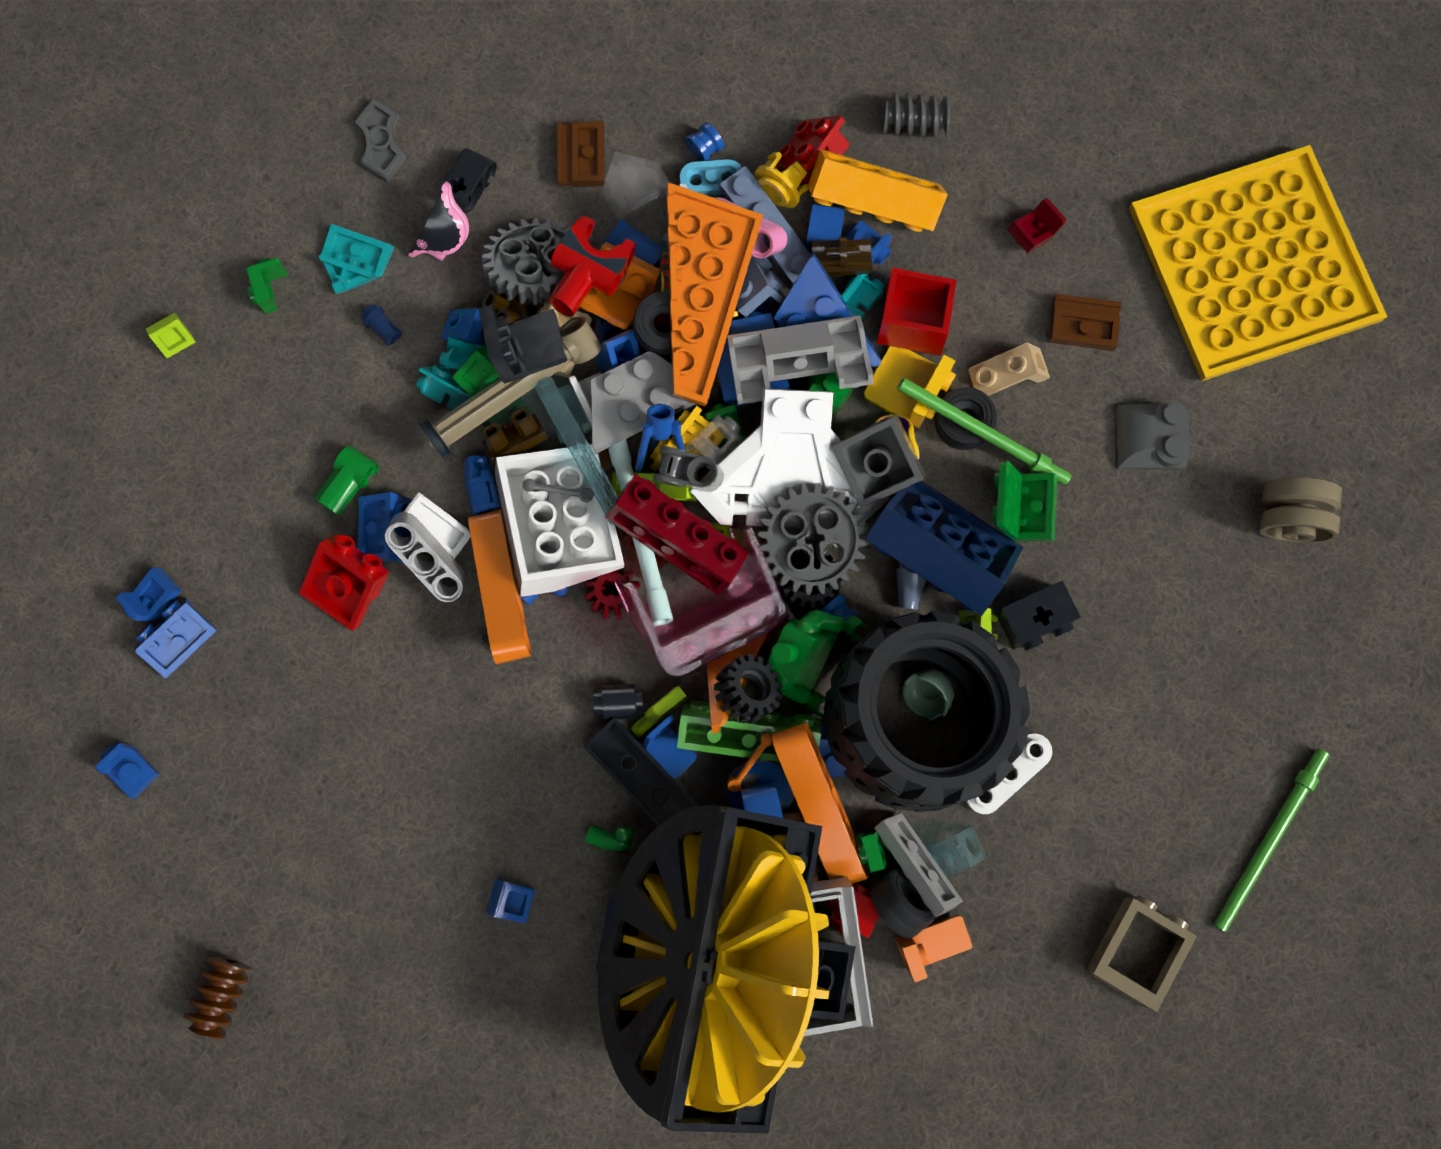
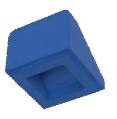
[486,879,535,924]

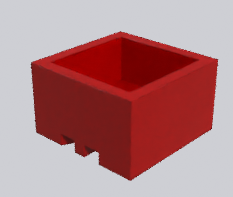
[876,267,957,356]

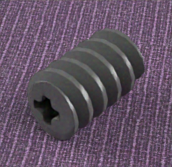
[882,92,951,138]

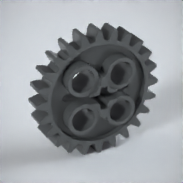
[482,217,571,305]
[756,483,868,595]

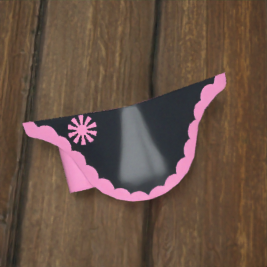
[408,181,469,262]

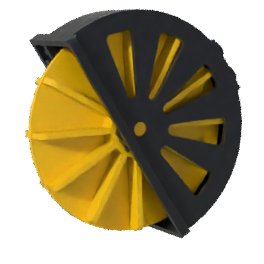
[595,805,856,1133]

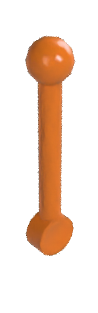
[728,733,773,792]

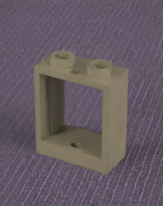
[1086,895,1197,1012]

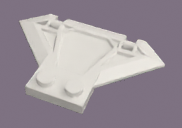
[690,388,890,528]

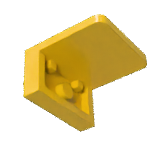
[864,346,956,428]

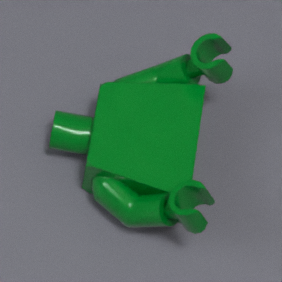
[768,610,868,717]

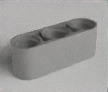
[385,512,465,602]

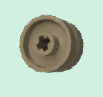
[1260,477,1342,544]

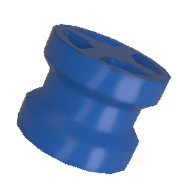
[685,122,724,162]
[821,594,860,633]

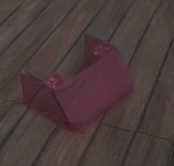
[615,524,786,676]

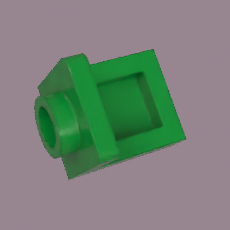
[246,258,288,314]

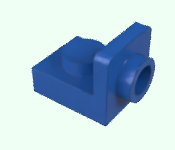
[846,220,892,266]
[95,743,160,799]

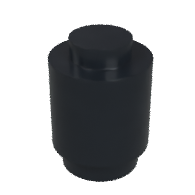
[593,684,644,720]

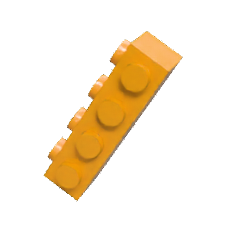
[807,149,948,232]

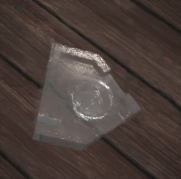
[602,151,670,222]

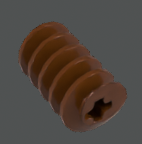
[183,957,253,1039]

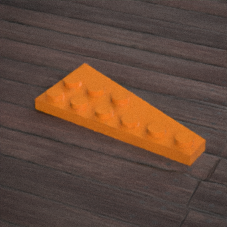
[666,182,764,406]

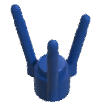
[635,404,686,471]

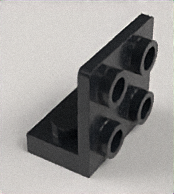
[479,305,567,384]

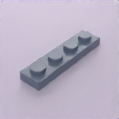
[719,166,811,286]

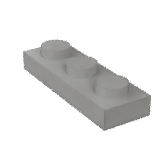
[875,813,963,917]

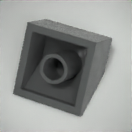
[831,413,925,508]

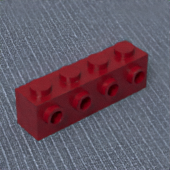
[605,474,749,596]

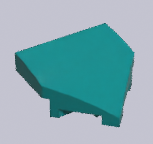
[319,224,394,294]

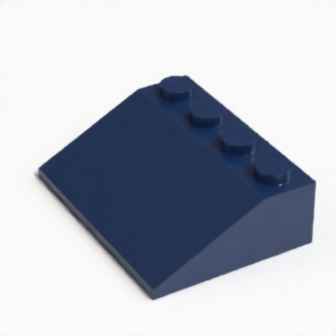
[865,480,1024,616]

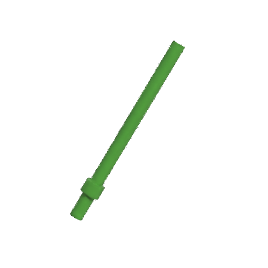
[897,378,1072,485]
[1213,748,1330,933]

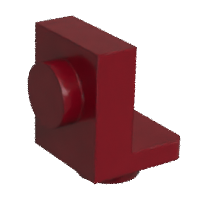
[1007,198,1067,254]

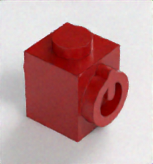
[825,883,879,938]

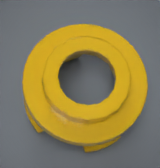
[754,152,808,208]

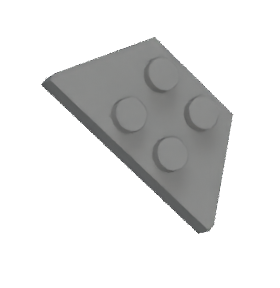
[591,351,710,454]

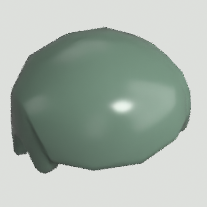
[902,668,955,721]

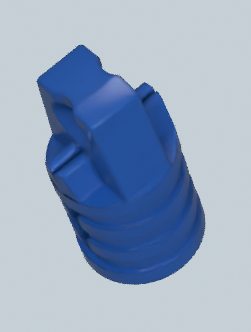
[463,456,502,516]

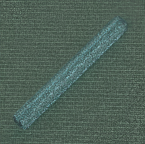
[535,377,618,525]

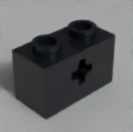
[995,581,1081,651]

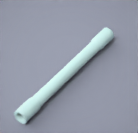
[608,439,673,626]

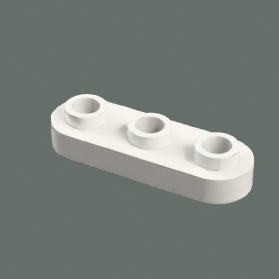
[966,734,1052,814]

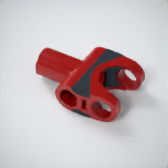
[548,216,637,317]

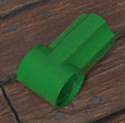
[314,445,379,516]

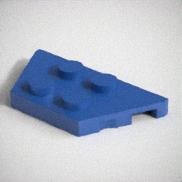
[774,254,882,367]

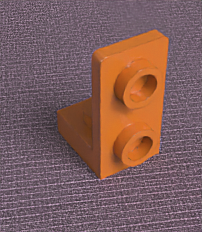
[895,914,972,983]

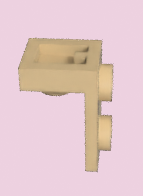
[968,342,1050,396]

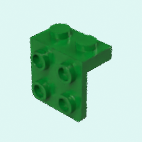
[992,461,1058,542]

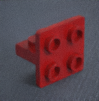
[775,115,850,193]

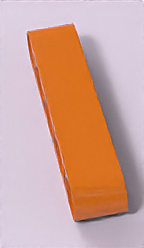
[468,509,531,665]
[772,722,869,884]

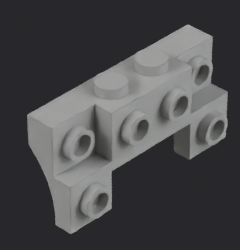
[727,316,873,404]

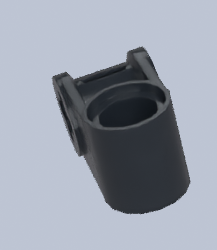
[443,148,497,214]

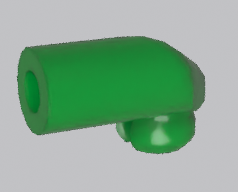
[584,826,634,851]

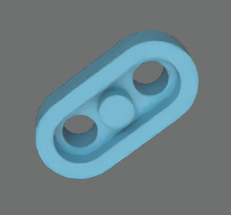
[680,160,742,196]

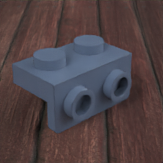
[736,255,785,317]

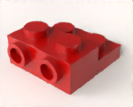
[299,533,390,632]

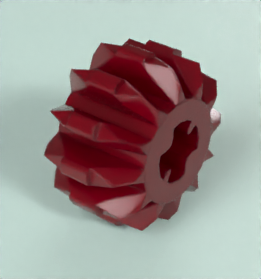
[584,568,641,620]

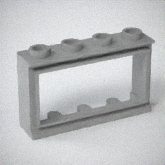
[804,877,873,1036]

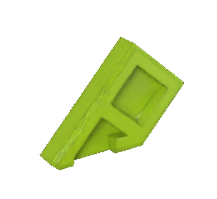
[631,686,687,738]

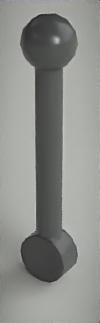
[522,478,594,503]

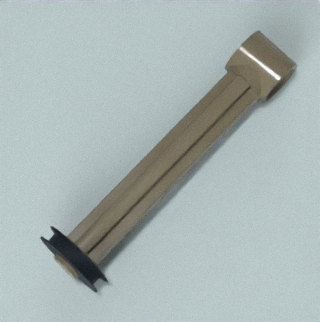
[416,317,601,462]

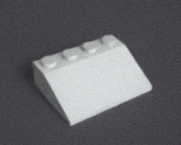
[495,444,624,597]

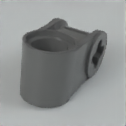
[653,446,724,492]

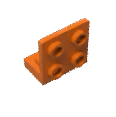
[580,242,662,329]

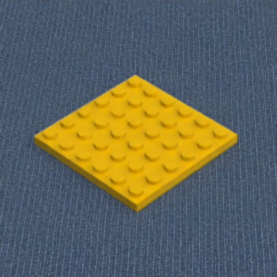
[1129,145,1387,382]

